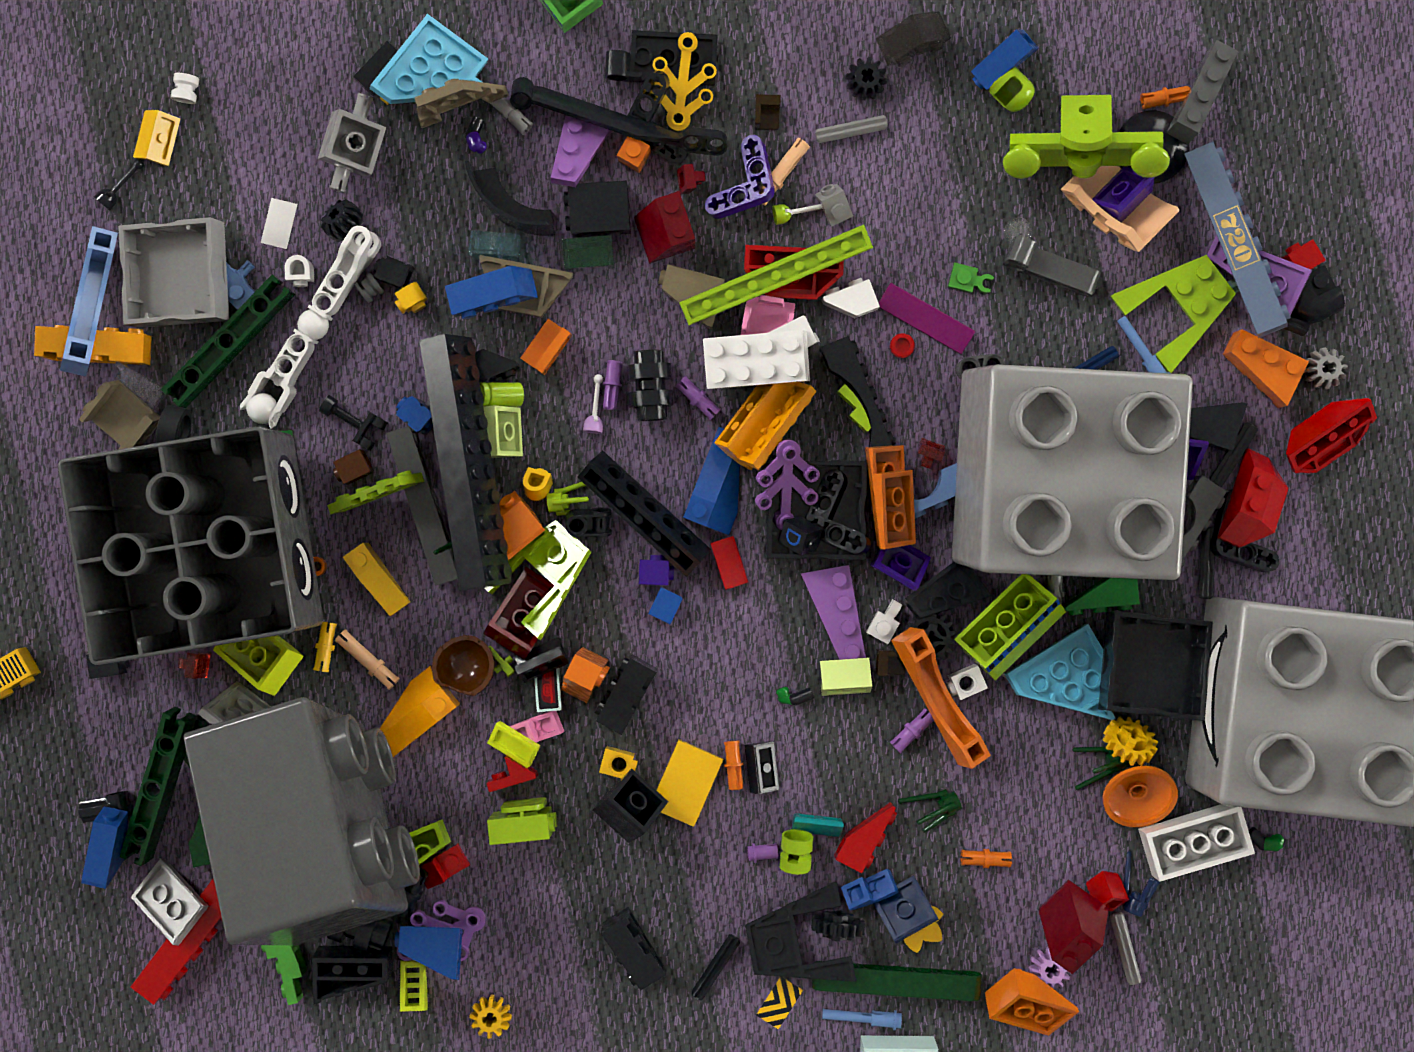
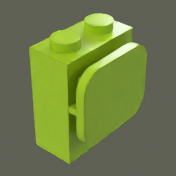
[487,797,557,845]

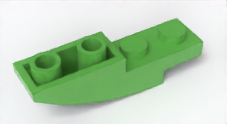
[261,945,307,1005]

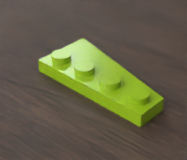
[327,470,425,515]

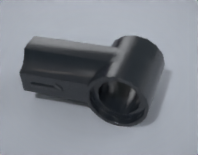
[78,791,132,823]

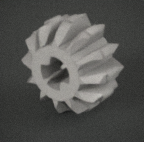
[1304,347,1348,390]

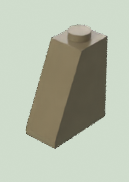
[658,264,725,330]

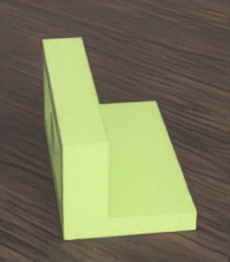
[820,658,872,696]

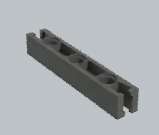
[386,426,458,586]

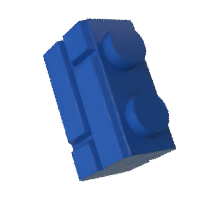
[396,396,433,435]

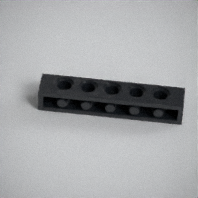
[577,450,712,577]

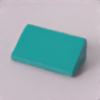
[792,813,844,837]

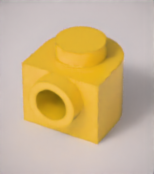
[395,282,428,314]
[523,467,553,501]

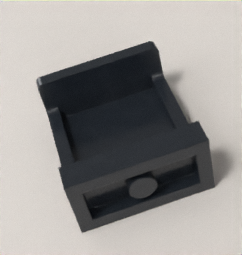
[564,180,631,237]

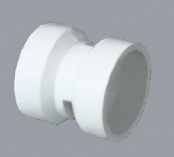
[171,73,199,104]

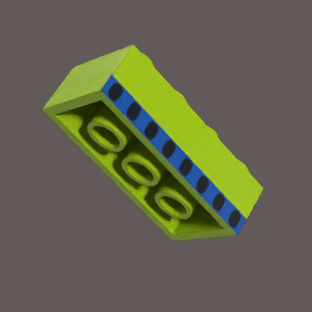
[954,574,1066,681]

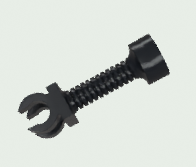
[319,395,388,451]

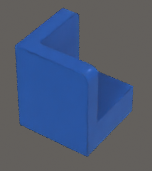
[648,586,682,624]

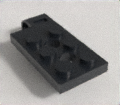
[605,30,718,86]

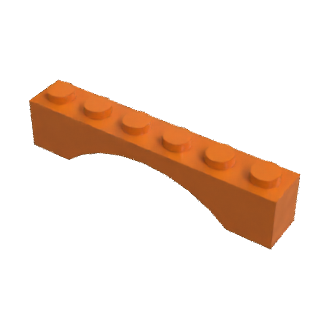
[891,627,991,769]

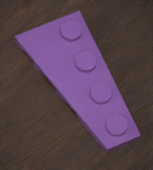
[1207,235,1312,315]
[800,565,866,660]

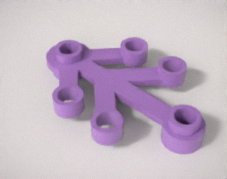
[755,440,820,530]
[397,900,486,961]

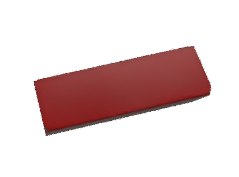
[710,536,748,590]

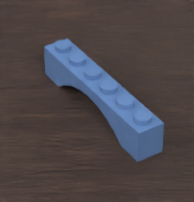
[60,226,118,377]

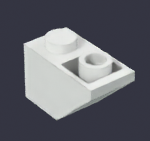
[822,278,880,318]

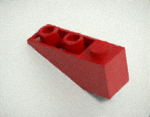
[834,802,897,873]

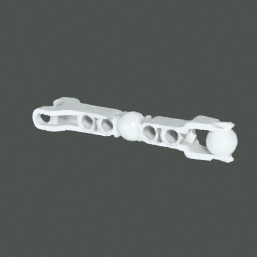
[240,226,381,429]

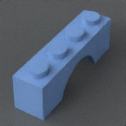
[914,463,957,518]

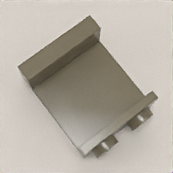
[79,380,160,449]

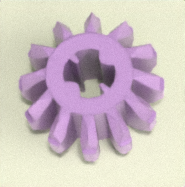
[1029,946,1070,989]

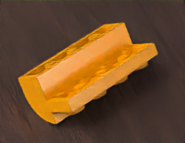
[714,382,817,470]

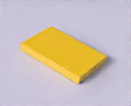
[656,739,723,827]

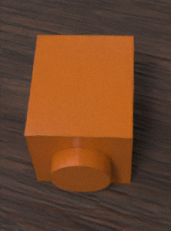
[617,136,651,173]

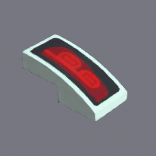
[535,668,562,712]

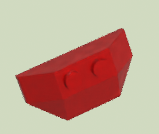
[744,245,844,300]
[1286,398,1377,473]
[1217,448,1289,548]

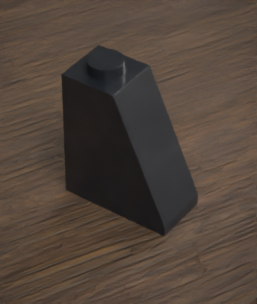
[1189,402,1247,452]

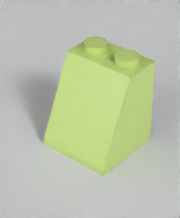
[483,405,523,458]

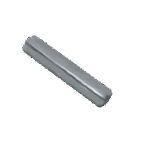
[815,115,888,143]
[1110,912,1141,985]

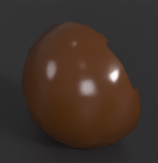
[431,635,495,697]

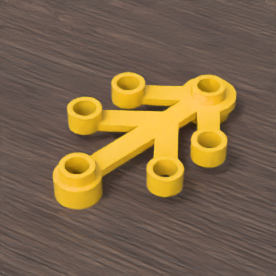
[650,32,716,131]

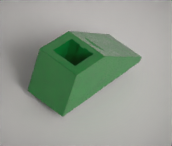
[1062,578,1140,615]

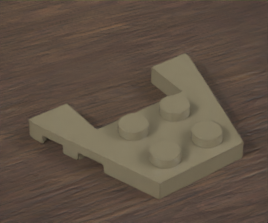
[414,79,509,128]

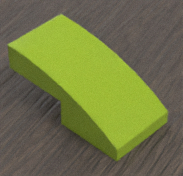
[837,384,871,433]

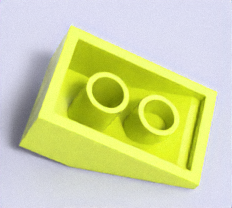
[213,635,304,696]

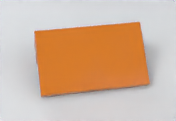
[520,319,572,375]

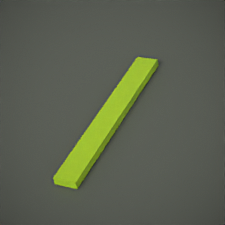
[679,224,873,325]

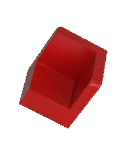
[1086,871,1129,911]

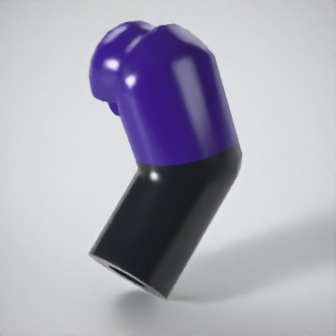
[465,116,487,154]

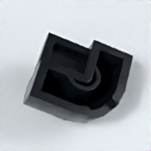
[1291,265,1345,324]

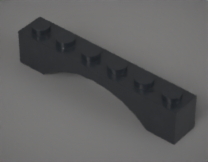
[820,336,896,470]

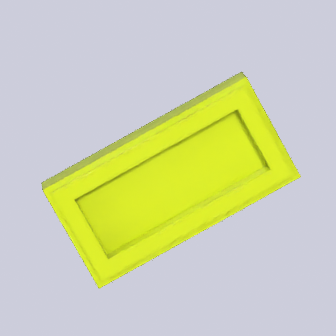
[487,721,541,768]

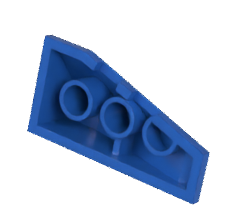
[683,427,740,535]

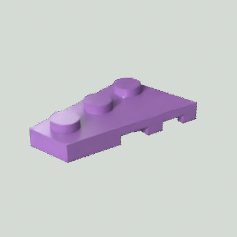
[551,116,612,187]

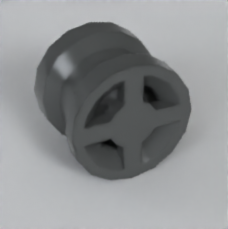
[354,272,385,304]

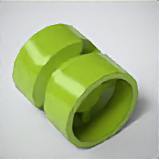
[779,829,813,875]

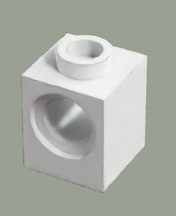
[946,664,988,700]

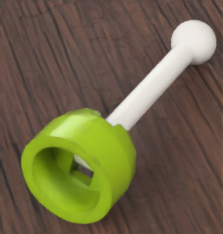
[772,204,823,225]

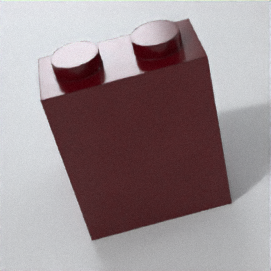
[634,191,696,264]
[1039,880,1109,974]

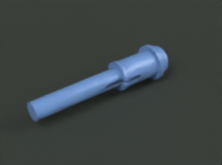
[1117,316,1171,374]
[822,1009,902,1030]

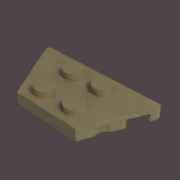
[479,255,573,318]

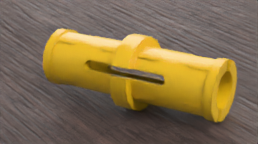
[313,622,337,672]

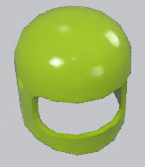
[989,66,1035,112]

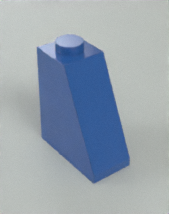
[971,29,1039,90]
[82,806,128,889]
[395,926,463,980]

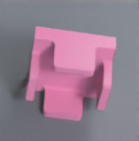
[741,295,795,335]

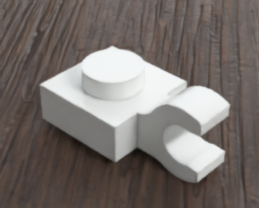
[866,599,902,644]

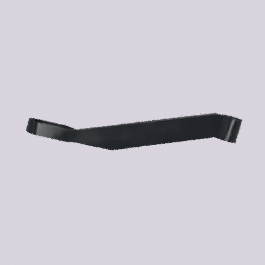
[510,77,727,156]

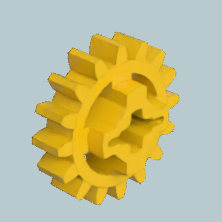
[1103,717,1158,766]

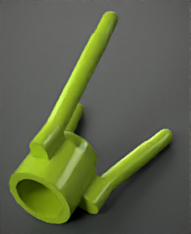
[547,482,589,516]

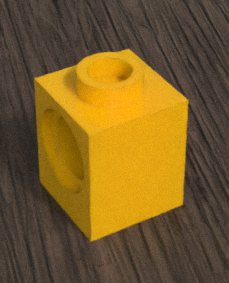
[599,746,638,778]

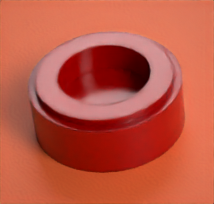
[889,333,915,358]

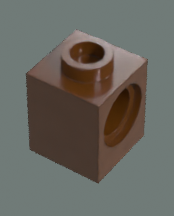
[333,449,374,485]

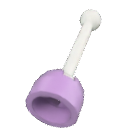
[583,374,603,434]

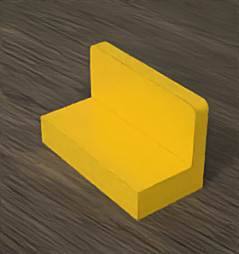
[133,110,180,166]

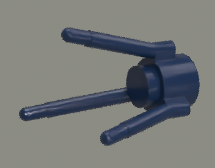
[1123,851,1161,917]

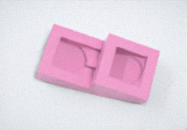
[510,711,565,743]

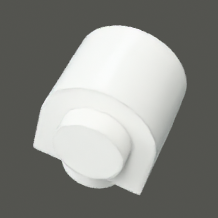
[285,255,314,287]

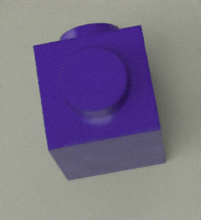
[639,555,674,585]

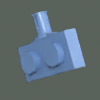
[226,260,255,310]

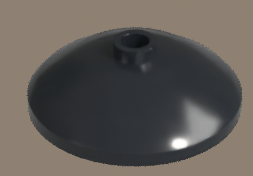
[1119,110,1189,184]

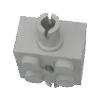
[318,93,386,193]

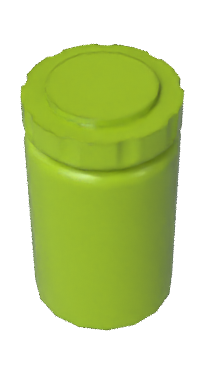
[480,382,524,407]

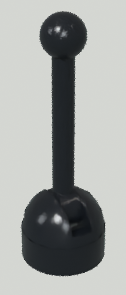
[94,159,144,211]

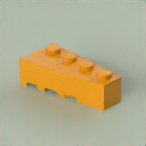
[34,325,152,365]

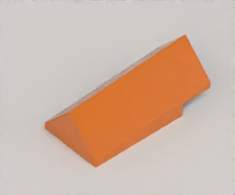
[865,445,916,549]

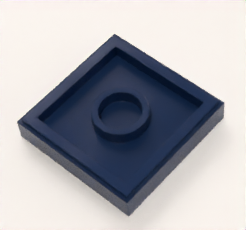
[874,875,939,944]

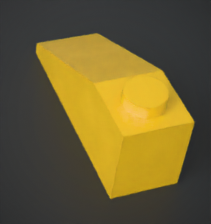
[343,542,410,616]

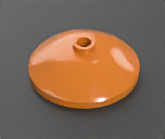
[1102,766,1178,827]

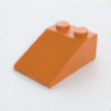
[985,968,1079,1036]

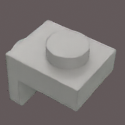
[815,184,853,227]

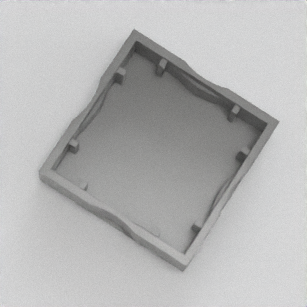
[118,217,229,328]

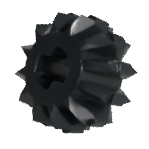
[845,57,888,101]
[321,199,364,242]

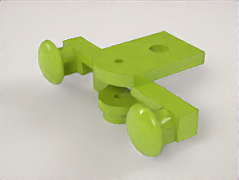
[1003,95,1170,179]

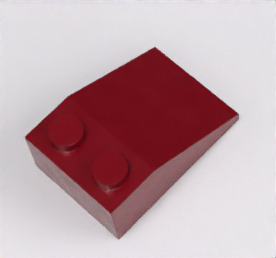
[483,567,554,660]

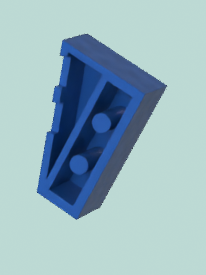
[445,266,538,319]

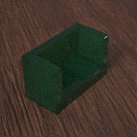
[562,235,615,272]

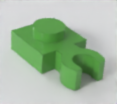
[948,263,994,294]

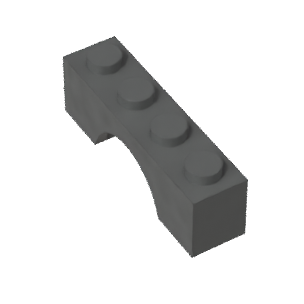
[1167,40,1238,144]
[1181,475,1227,569]

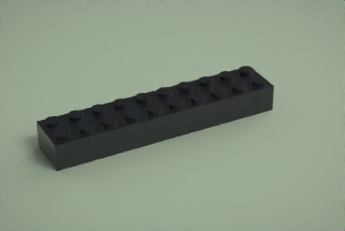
[419,334,512,591]

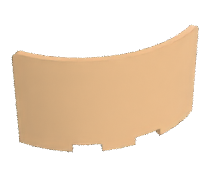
[1061,166,1179,252]

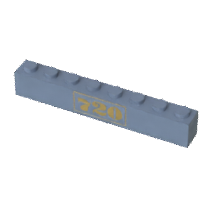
[1185,142,1291,338]

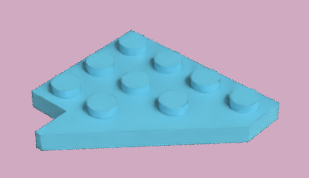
[370,14,488,104]
[1004,624,1115,720]

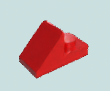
[486,755,539,792]
[419,843,470,889]

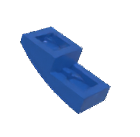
[841,869,899,910]

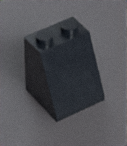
[592,768,669,843]

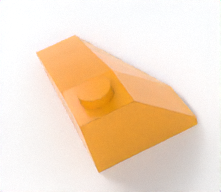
[379,666,460,757]

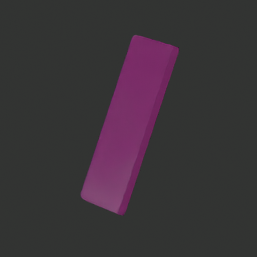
[879,283,975,354]

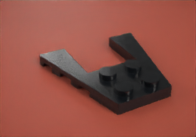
[745,881,857,982]

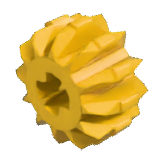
[470,994,512,1039]

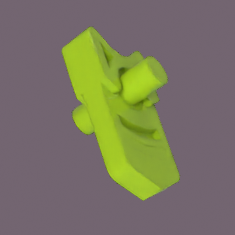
[489,646,514,677]

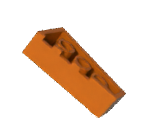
[561,647,610,703]

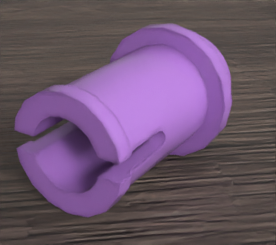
[747,843,778,863]

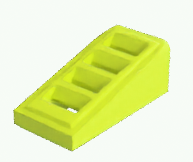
[400,960,428,1012]

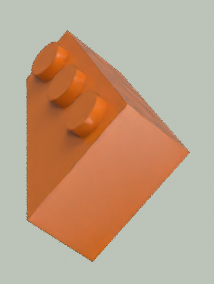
[1223,329,1309,408]

